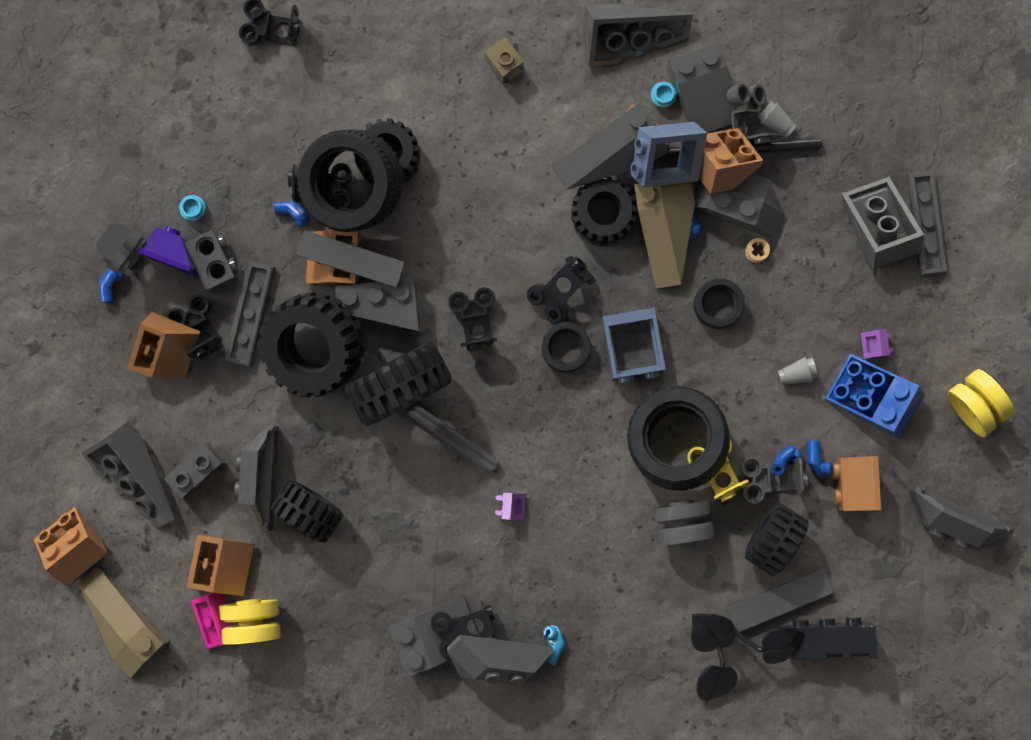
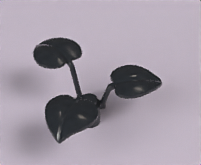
[691,614,804,700]

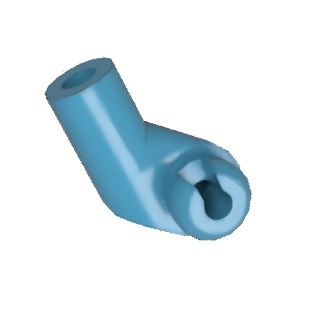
[543,625,565,666]

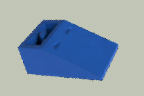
[825,354,925,440]

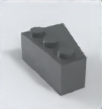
[335,279,420,334]

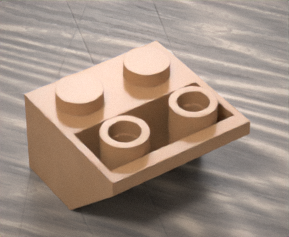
[699,128,763,194]
[306,230,361,286]
[127,312,201,378]
[34,507,107,586]
[186,534,255,596]

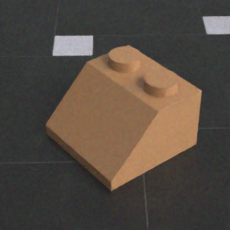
[832,456,881,511]

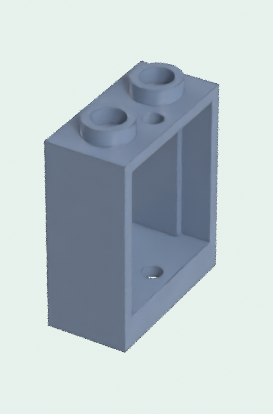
[631,122,707,187]
[602,308,666,384]

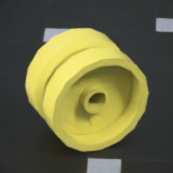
[947,369,1015,437]
[219,599,282,644]

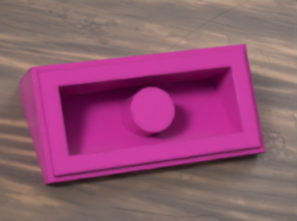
[191,593,233,650]

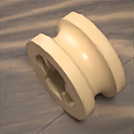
[745,238,770,263]

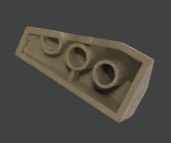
[634,182,696,289]
[78,566,170,678]

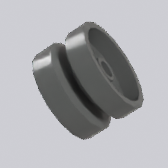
[653,500,716,546]

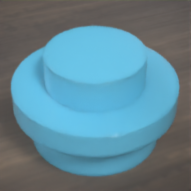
[651,82,677,108]
[179,195,206,221]

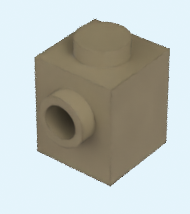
[484,37,524,83]

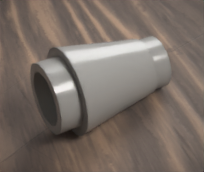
[757,100,797,137]
[778,357,819,385]

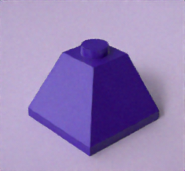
[139,226,199,278]

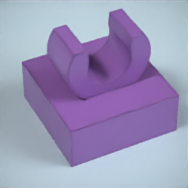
[861,329,893,359]
[495,493,526,520]

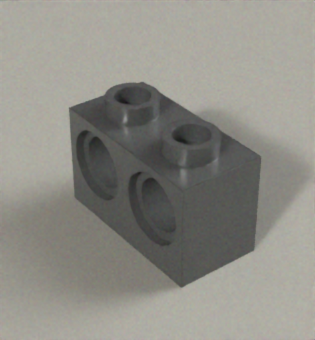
[184,230,239,293]
[164,443,227,499]

